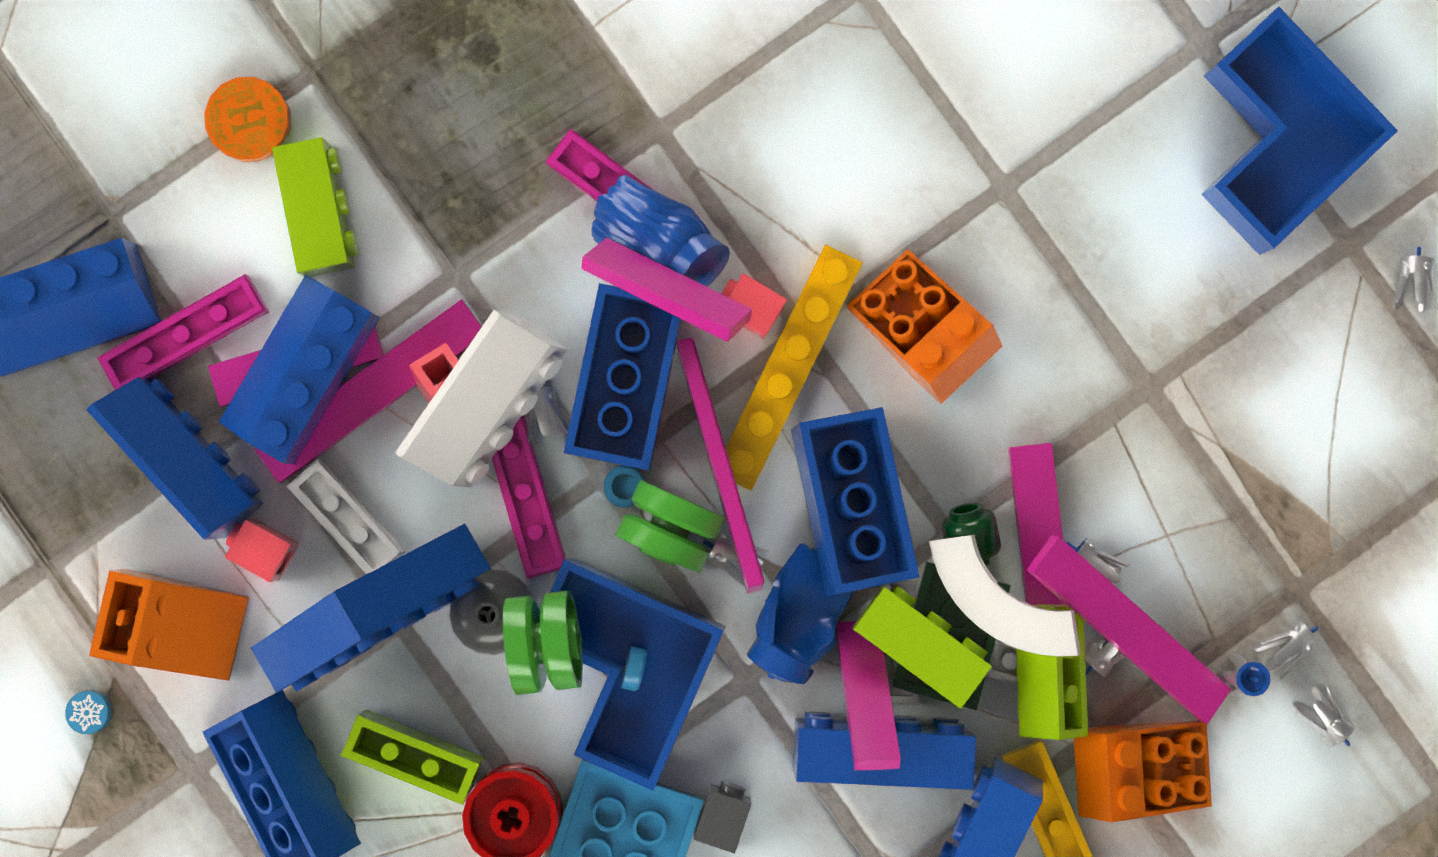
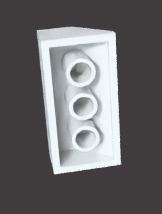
[395,310,568,487]

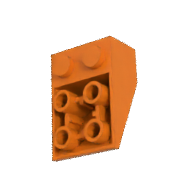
[847,249,1003,404]
[89,569,249,681]
[1074,721,1212,822]

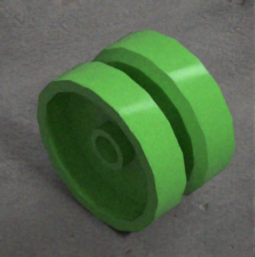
[615,480,725,573]
[503,591,583,695]

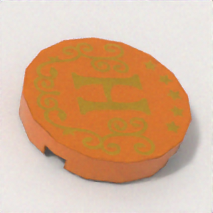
[204,76,291,162]

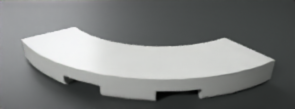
[929,535,1081,656]

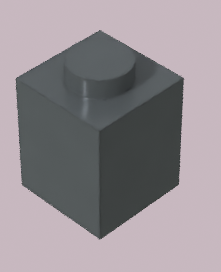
[694,781,752,854]

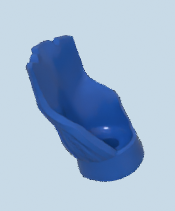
[591,174,730,287]
[746,544,854,684]

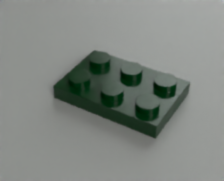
[892,562,1011,711]

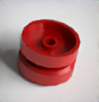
[462,762,563,857]

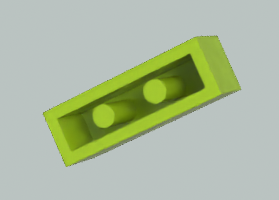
[272,137,359,277]
[852,585,992,709]
[1016,604,1088,740]
[341,709,485,805]

